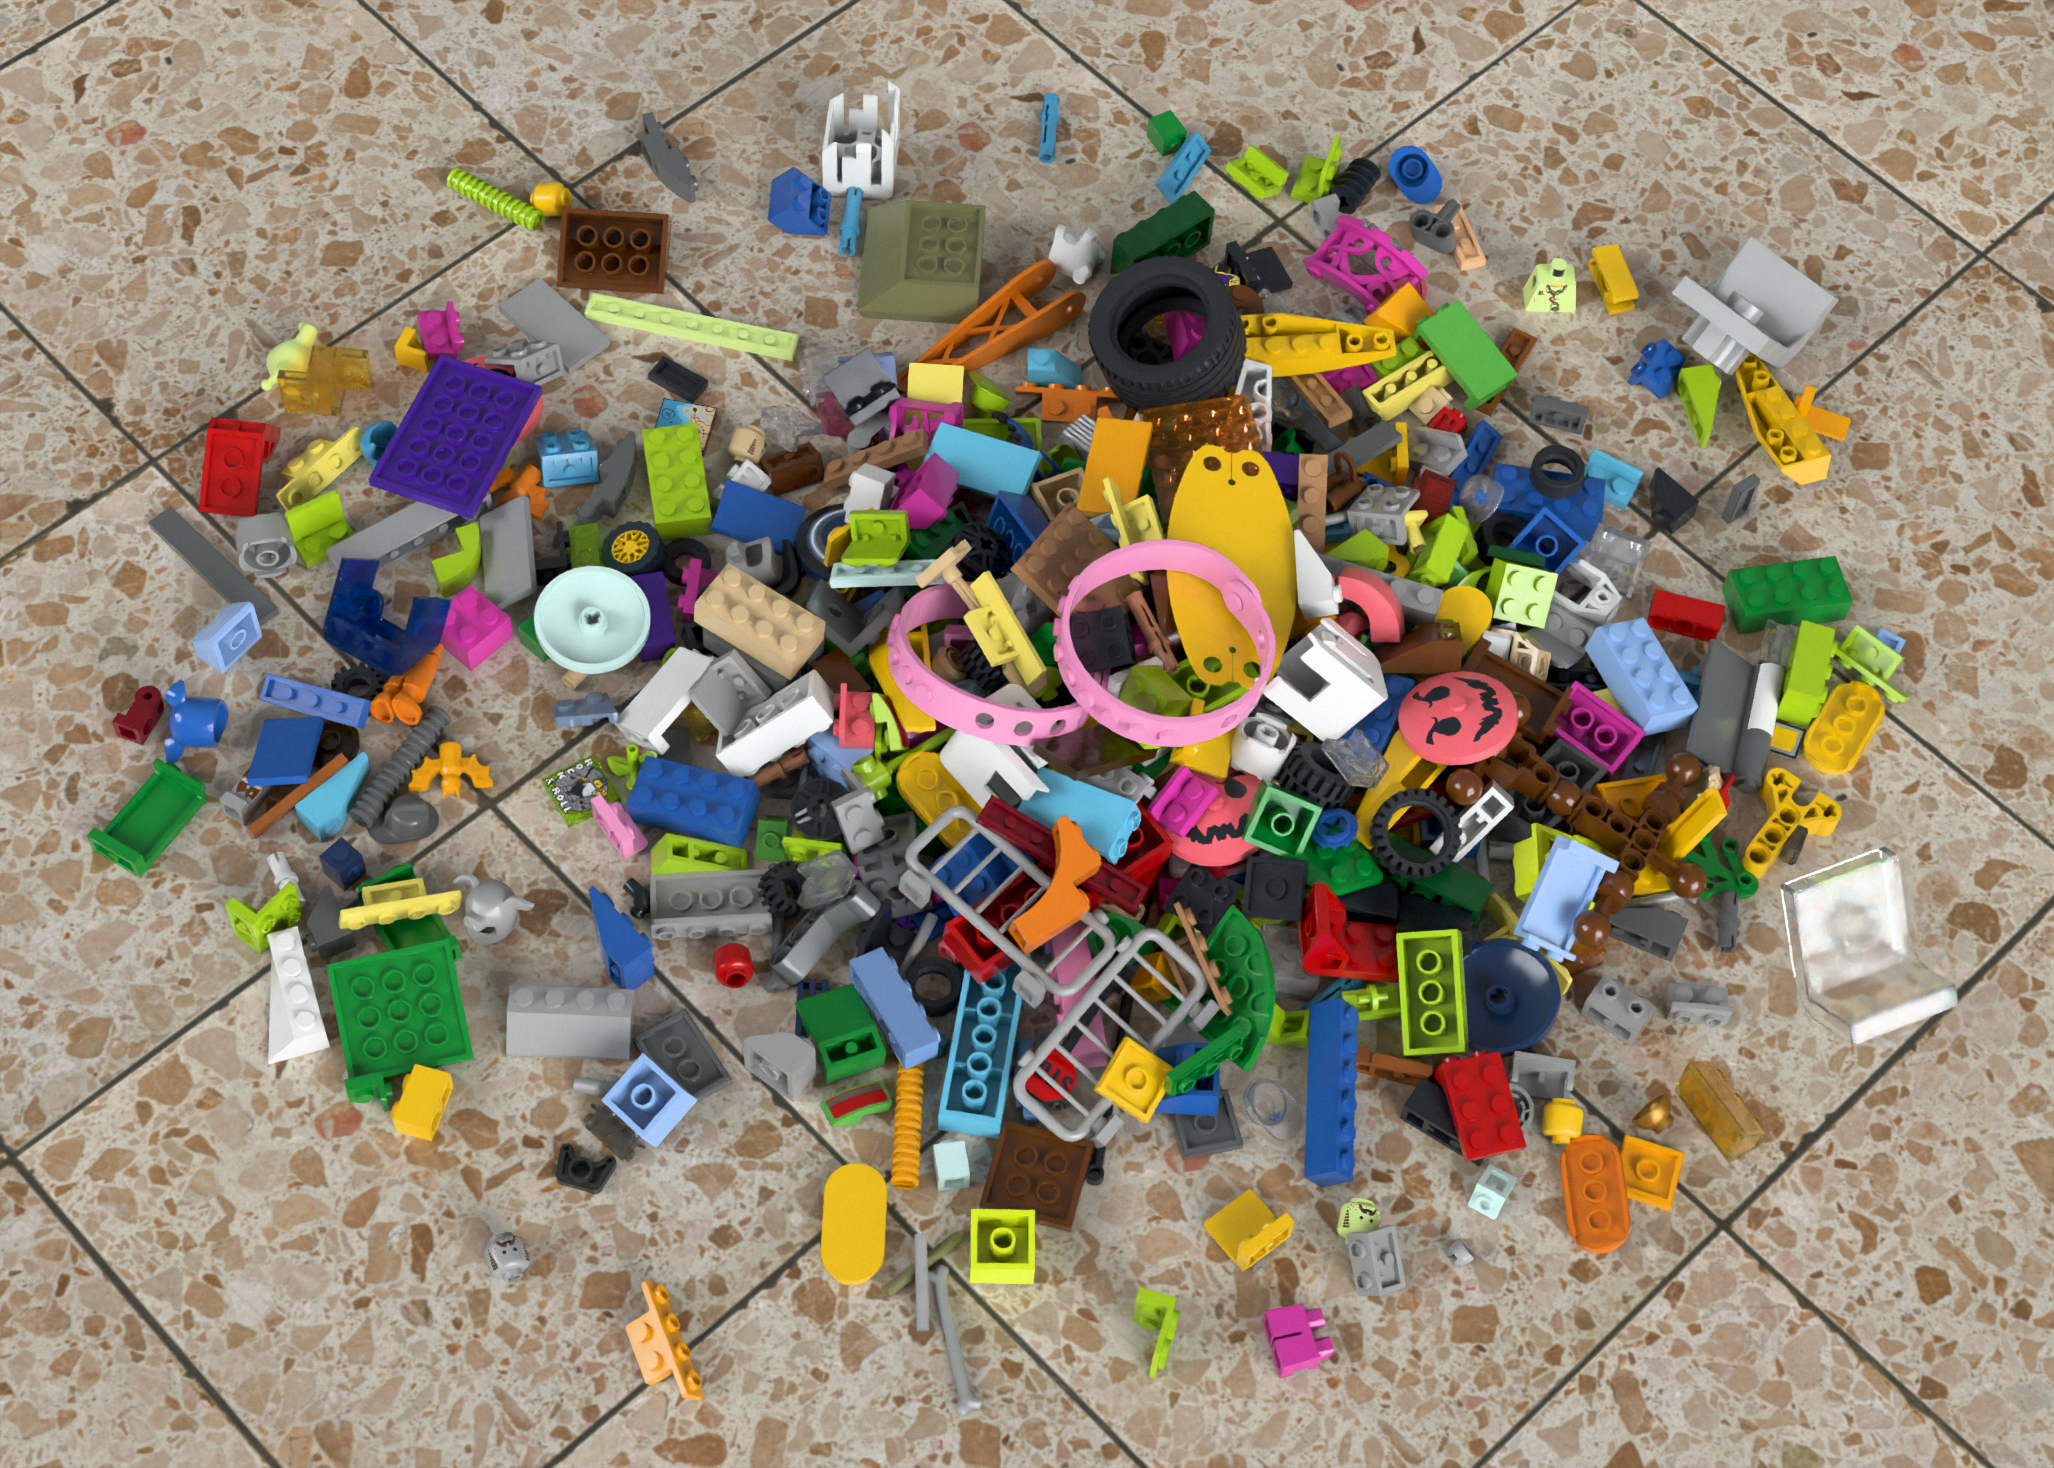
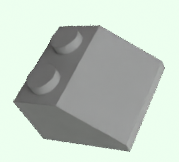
[743,1032,816,1102]

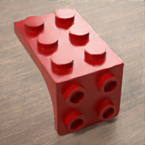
[1430,1050,1527,1162]

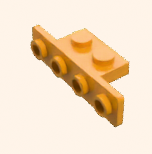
[625,1280,704,1401]

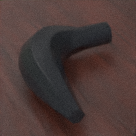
[771,539,802,599]

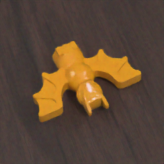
[408,742,493,799]

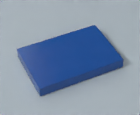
[710,479,806,557]
[247,716,324,787]

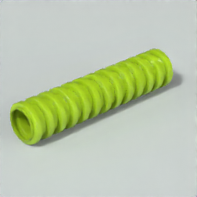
[447,167,543,232]

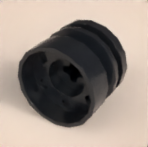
[935,522,1010,582]
[791,778,849,843]

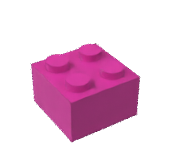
[428,585,513,671]

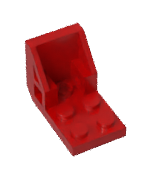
[198,417,281,517]
[1298,882,1399,983]

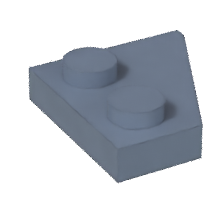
[550,692,619,728]

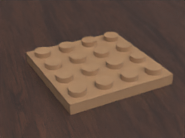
[1010,502,1150,618]

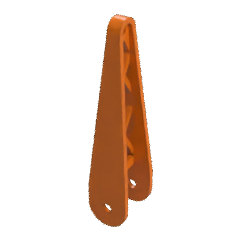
[897,259,1086,398]

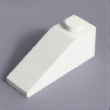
[1294,530,1343,619]
[1429,779,1514,863]

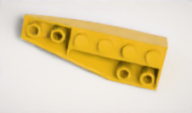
[1237,313,1397,379]
[1734,352,1831,485]
[867,603,936,733]
[1355,729,1447,850]

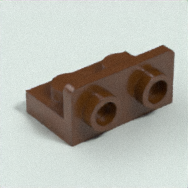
[760,442,825,496]

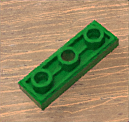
[1164,1025,1244,1097]

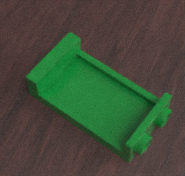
[87,758,208,878]
[355,862,462,962]

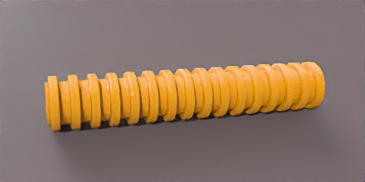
[891,1062,925,1190]

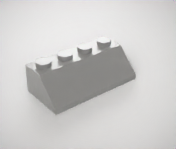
[506,984,636,1061]

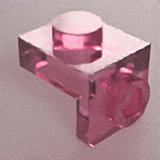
[817,392,849,437]

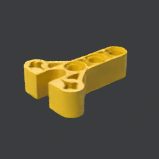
[1741,768,1842,879]

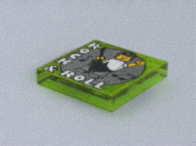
[541,754,621,828]

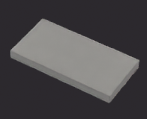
[499,278,611,375]
[479,495,537,610]

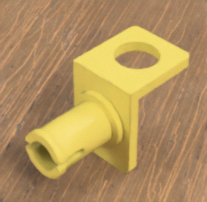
[1405,510,1428,554]

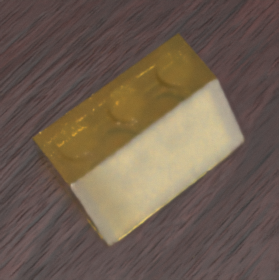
[1674,1061,1765,1163]

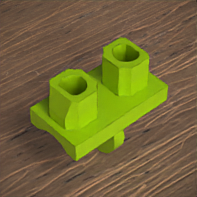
[1340,984,1401,1023]

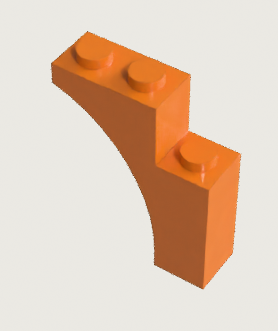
[1008,815,1102,955]

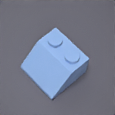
[192,602,262,675]

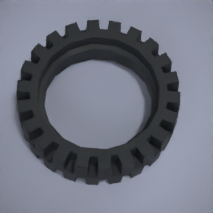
[1369,788,1462,880]

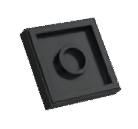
[1242,856,1309,922]

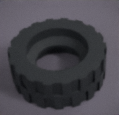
[1473,512,1527,566]

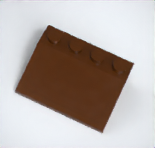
[557,207,672,294]

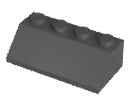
[1491,738,1608,843]

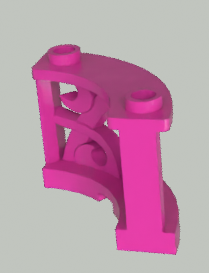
[1302,214,1429,314]
[884,396,963,487]

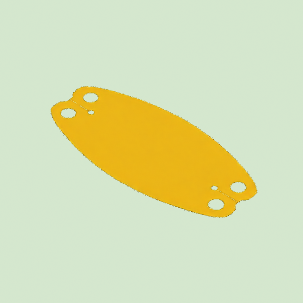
[1166,445,1297,690]

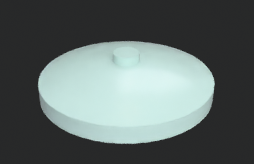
[534,566,650,674]

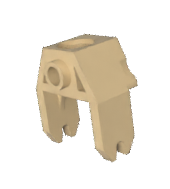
[1487,627,1551,682]

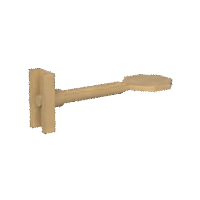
[915,539,1047,695]

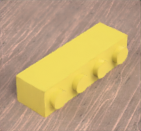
[1358,350,1455,427]

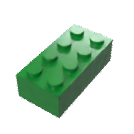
[1722,556,1853,635]

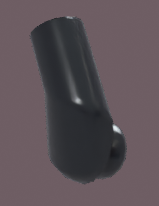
[623,878,651,920]

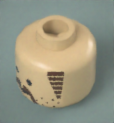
[728,424,768,466]

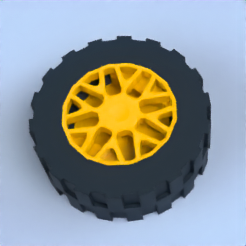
[601,521,667,578]

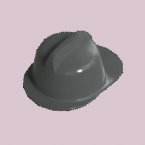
[367,794,439,844]

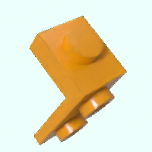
[1793,385,1851,441]

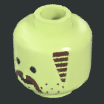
[1337,1198,1381,1245]

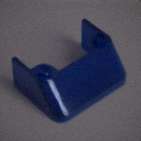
[323,557,452,676]

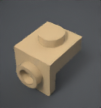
[1408,384,1454,427]

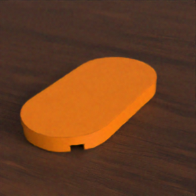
[1559,1133,1631,1254]

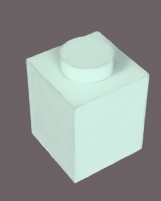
[933,1139,970,1192]

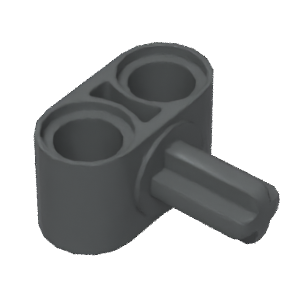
[1409,199,1461,254]

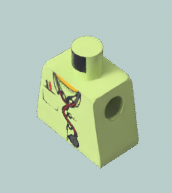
[1523,258,1576,312]

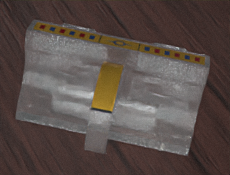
[1758,619,1795,671]

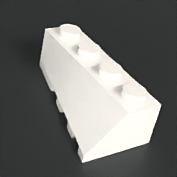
[1215,359,1272,465]
[267,926,330,1064]

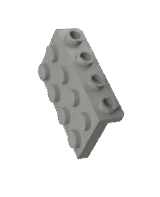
[650,869,773,940]

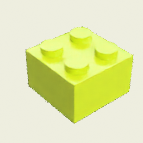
[970,1209,1035,1284]

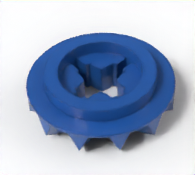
[1311,808,1358,851]

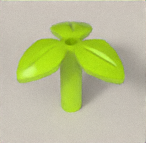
[607,744,658,790]

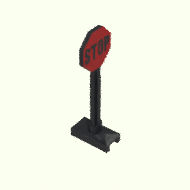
[1019,950,1141,1103]

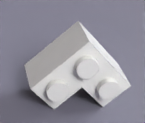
[843,463,899,523]

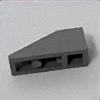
[1608,908,1689,962]

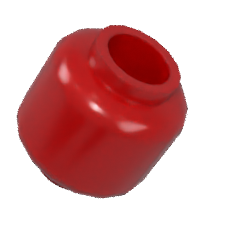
[712,943,754,988]

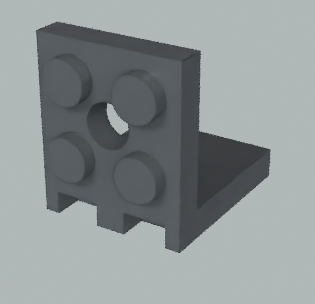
[802,578,908,658]
[857,811,934,918]

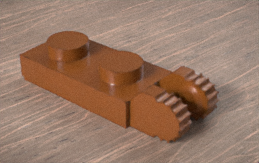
[1356,1044,1433,1087]

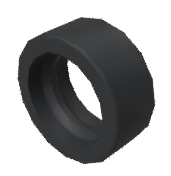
[1530,445,1585,499]
[905,956,962,1017]

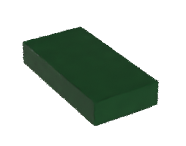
[1486,545,1545,567]

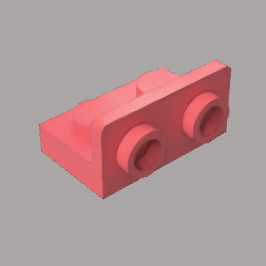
[833,683,876,749]

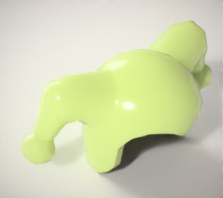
[261,321,318,391]

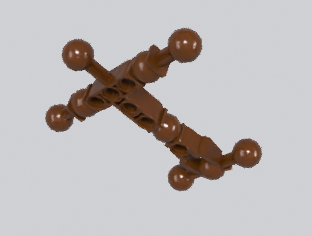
[1446,691,1708,948]

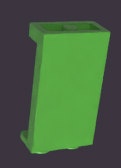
[1411,300,1519,412]

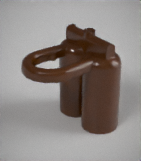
[1326,451,1366,514]

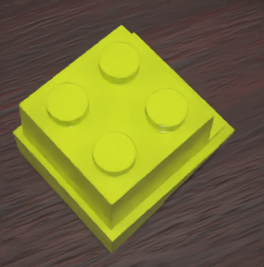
[1512,823,1603,910]

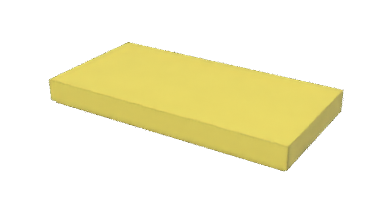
[905,362,964,472]

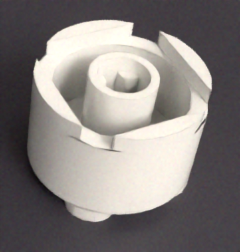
[1229,713,1296,782]

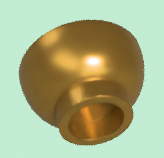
[1632,1093,1675,1134]

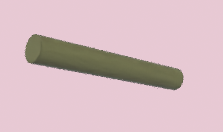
[882,1231,964,1298]

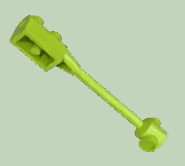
[851,667,1062,801]

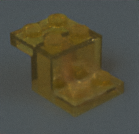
[277,346,375,416]

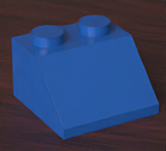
[1507,506,1587,575]

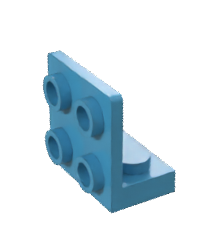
[533,429,599,487]

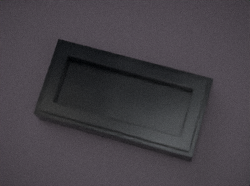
[648,356,708,403]

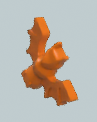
[489,464,549,522]

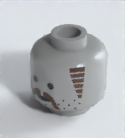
[484,1232,530,1283]

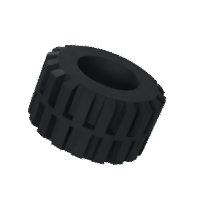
[1276,740,1359,811]

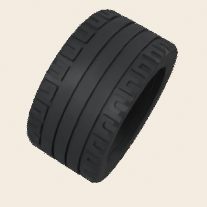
[1088,256,1247,418]

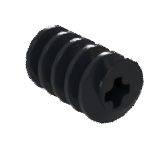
[1329,158,1381,214]

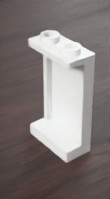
[614,647,717,755]

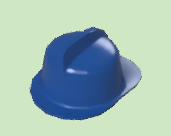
[1388,145,1442,204]

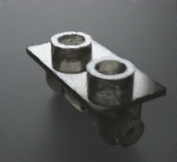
[583,1103,646,1162]

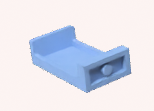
[1513,835,1620,963]

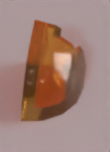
[1557,942,1607,977]

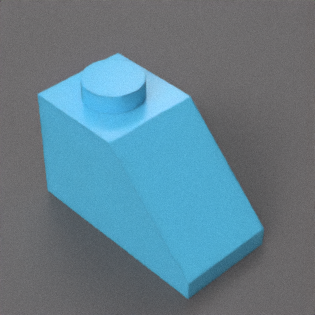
[1027,349,1081,390]

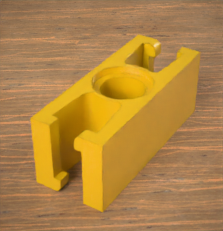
[1588,244,1639,315]

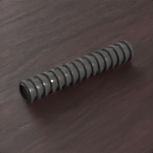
[349,706,451,828]

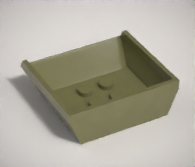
[857,200,986,324]

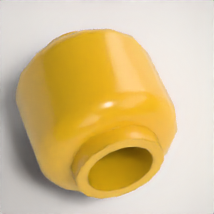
[530,182,571,217]
[1541,1098,1583,1145]

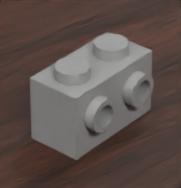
[1580,975,1656,1047]

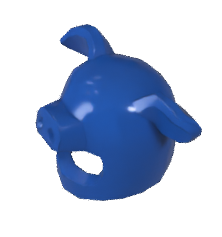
[164,680,229,763]

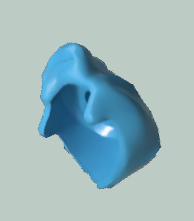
[359,420,398,470]

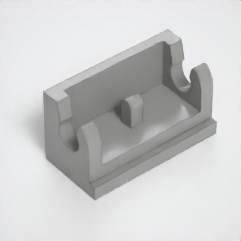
[1508,1051,1576,1101]

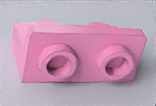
[590,794,648,860]

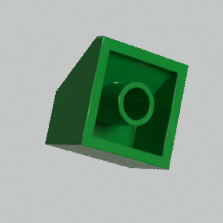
[1242,778,1323,860]

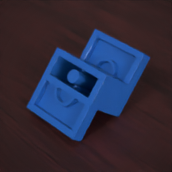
[927,833,1040,917]

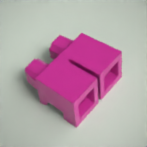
[1262,1304,1334,1379]

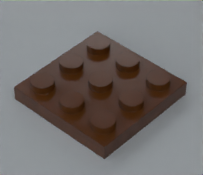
[979,1120,1094,1232]

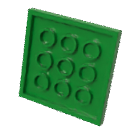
[326,939,474,1079]

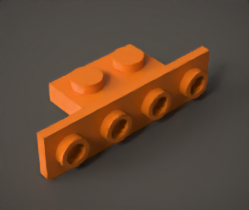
[1015,382,1120,423]

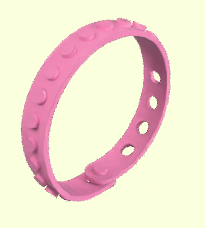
[1052,539,1276,747]
[886,582,1111,746]

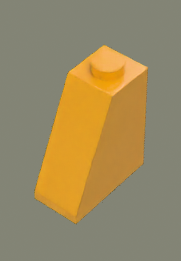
[1363,282,1435,351]

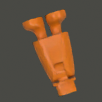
[369,641,444,725]

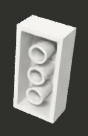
[716,669,835,778]

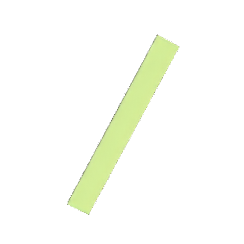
[584,292,799,361]

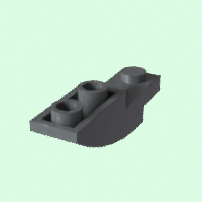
[640,112,698,203]
[577,431,637,534]

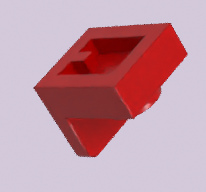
[1427,406,1468,434]

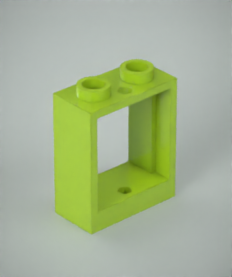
[1403,513,1469,588]

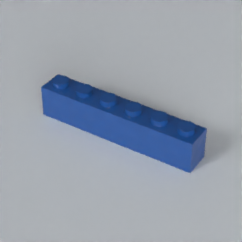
[1304,998,1359,1187]

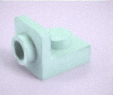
[1468,1164,1518,1219]

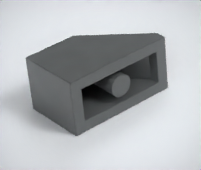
[305,884,356,961]

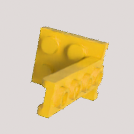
[1602,788,1728,895]

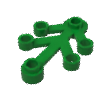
[1683,830,1759,899]

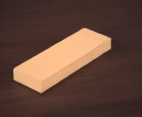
[1434,201,1486,271]

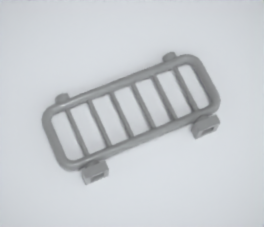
[898,806,1117,1009]
[1013,928,1220,1148]

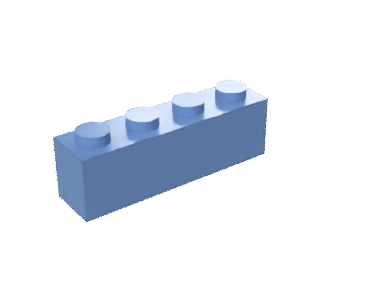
[849,947,941,1070]

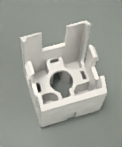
[822,80,900,200]
[1254,618,1388,745]
[939,684,1059,809]

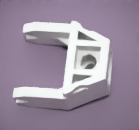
[1551,558,1622,627]

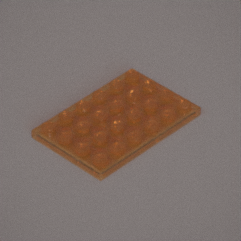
[1138,393,1264,531]

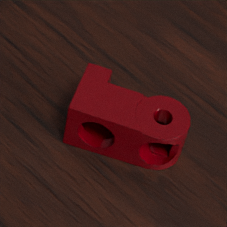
[112,685,165,746]

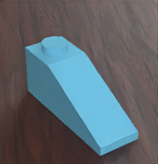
[294,752,371,842]

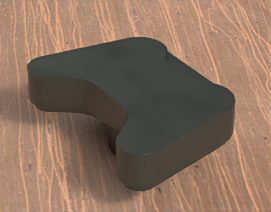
[556,1143,617,1194]

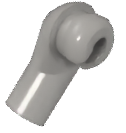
[573,1075,620,1097]

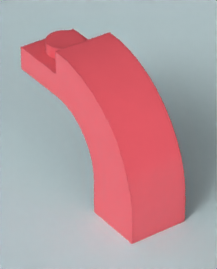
[1331,566,1405,643]

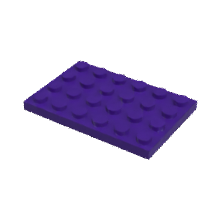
[368,354,543,519]

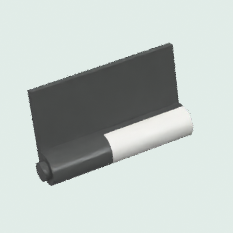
[1686,639,1785,793]

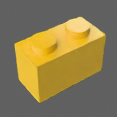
[391,1064,454,1141]

